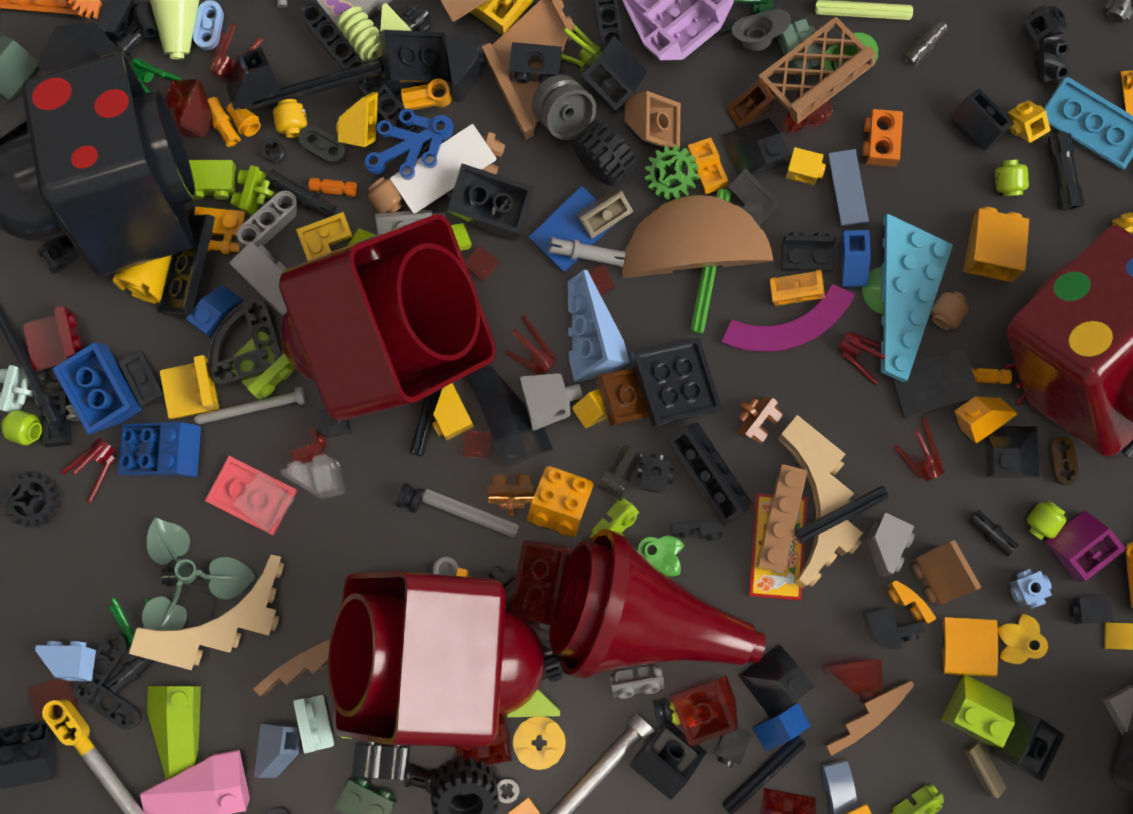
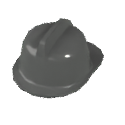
[732,9,791,51]

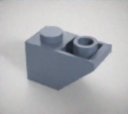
[254,724,301,778]

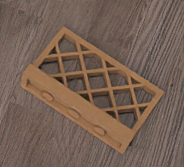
[759,17,876,124]

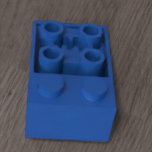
[118,422,201,477]

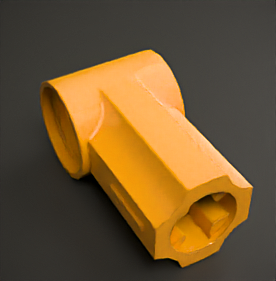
[401,79,452,111]

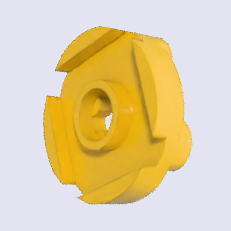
[513,716,566,770]

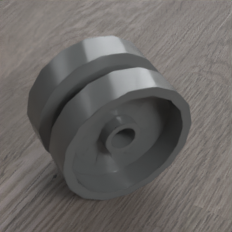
[532,74,596,140]

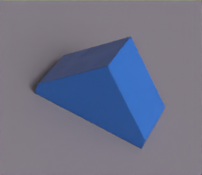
[752,703,811,751]

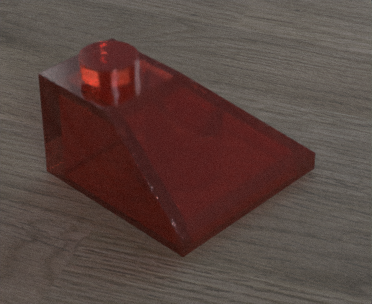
[165,79,213,138]
[821,659,882,699]
[671,675,738,747]

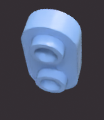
[193,0,224,50]

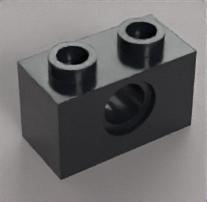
[509,42,562,84]

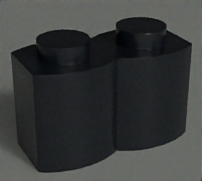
[352,740,410,780]

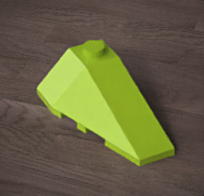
[147,686,201,779]

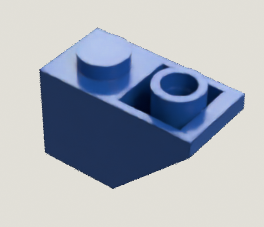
[839,230,871,287]

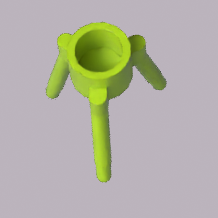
[562,24,600,67]

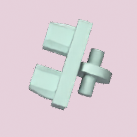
[0,365,34,413]

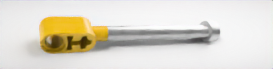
[42,699,145,814]
[550,713,655,814]

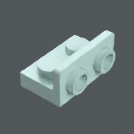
[293,695,334,754]

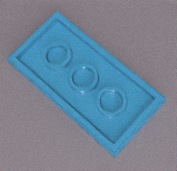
[1044,77,1133,171]

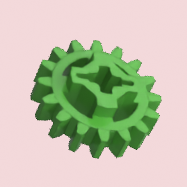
[645,145,700,201]

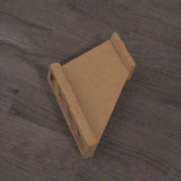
[482,0,575,140]

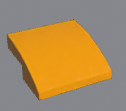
[942,617,998,677]

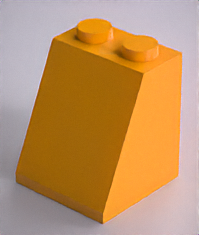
[963,207,1029,283]

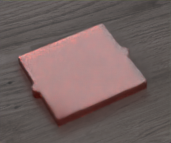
[29,680,79,731]

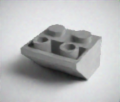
[866,513,915,577]

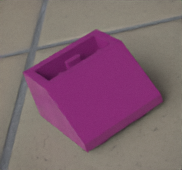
[1044,510,1126,583]

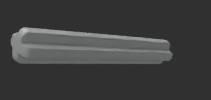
[422,489,519,538]

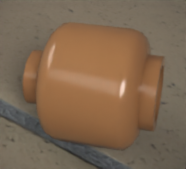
[367,177,403,214]
[931,291,969,330]

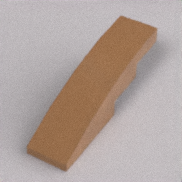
[253,640,330,696]
[823,681,914,756]

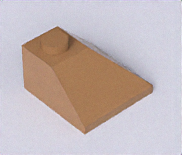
[625,91,681,150]

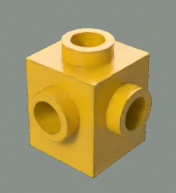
[1007,100,1051,143]

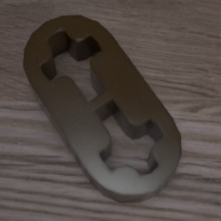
[1048,436,1079,486]

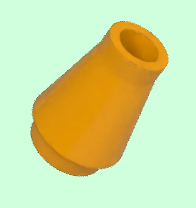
[226,103,261,137]

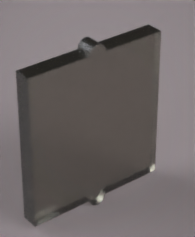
[169,584,218,629]

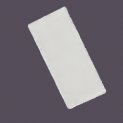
[390,124,497,213]

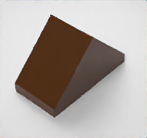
[726,78,775,128]

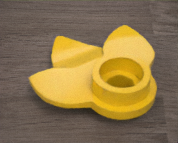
[998,614,1048,664]

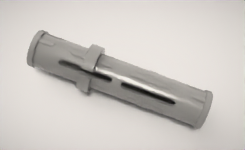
[548,237,625,267]

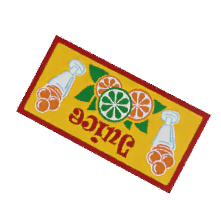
[748,493,808,601]

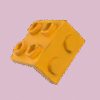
[527,466,594,538]

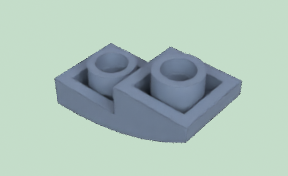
[822,759,858,814]

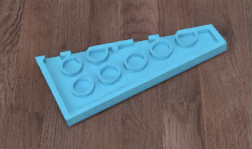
[881,214,953,382]

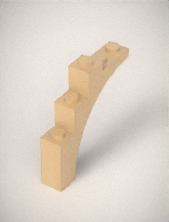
[777,415,863,589]
[129,554,284,670]

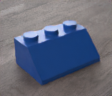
[53,342,143,434]

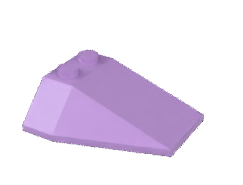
[622,0,734,60]

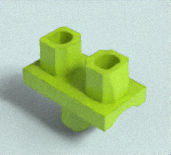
[231,165,274,216]

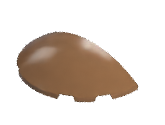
[622,195,773,278]

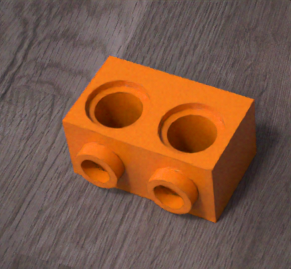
[862,109,903,167]

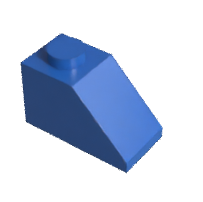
[186,285,243,339]

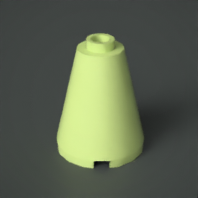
[150,0,199,60]

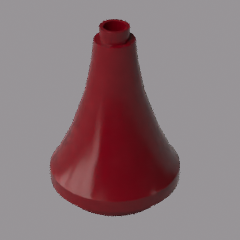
[549,529,766,679]

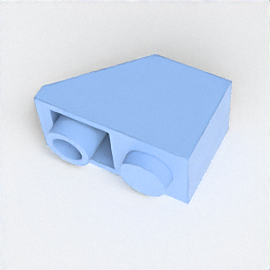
[35,641,96,681]

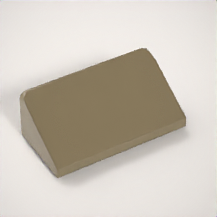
[576,188,634,238]
[964,741,1006,799]

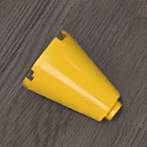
[112,255,172,304]

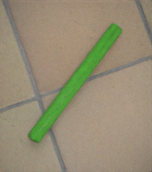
[690,188,731,334]

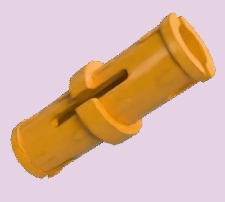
[203,97,241,147]

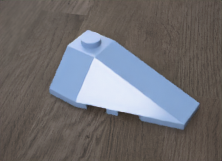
[568,270,630,383]

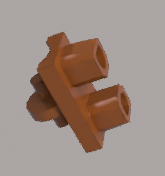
[736,396,783,443]

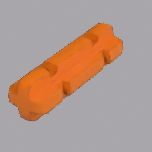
[308,178,358,197]

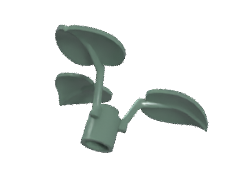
[142,518,255,630]

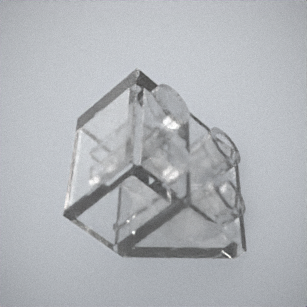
[281,455,346,499]

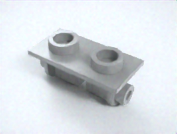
[609,665,664,699]

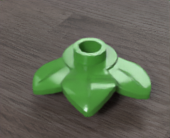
[637,535,684,576]

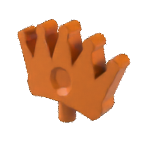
[68,0,102,19]

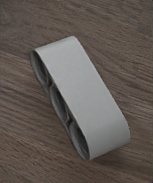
[237,191,297,251]

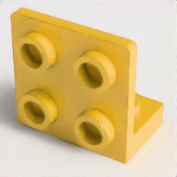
[160,355,219,420]

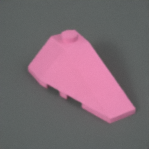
[140,749,250,814]

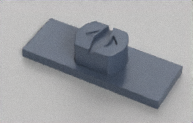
[828,149,869,226]

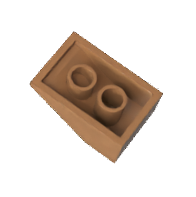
[911,540,981,606]

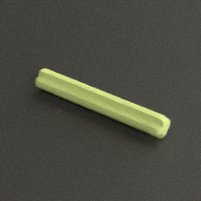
[815,0,913,20]

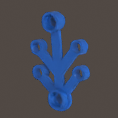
[364,109,454,180]

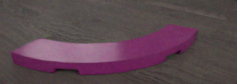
[721,284,855,353]

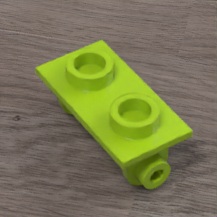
[590,498,639,539]
[890,784,944,814]

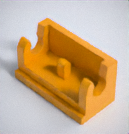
[770,270,825,306]

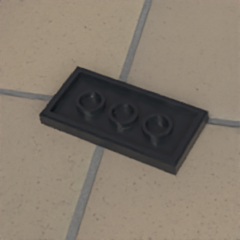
[157,214,215,314]

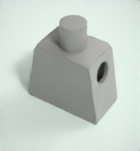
[520,374,583,431]

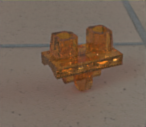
[487,474,535,516]

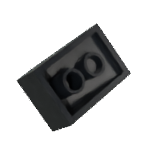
[447,163,534,241]

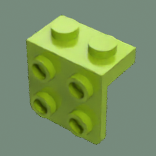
[231,331,294,400]

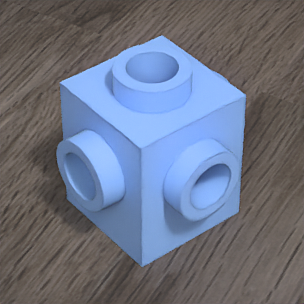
[1009,569,1052,609]

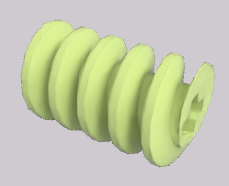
[338,6,383,62]

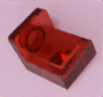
[289,428,327,467]

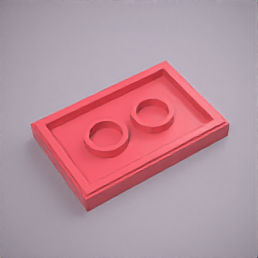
[205,456,298,536]

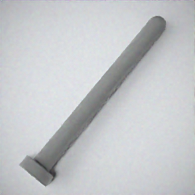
[194,386,306,424]

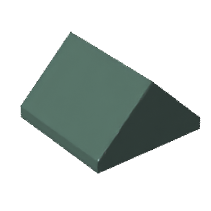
[0,35,40,102]

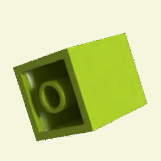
[941,675,1015,748]

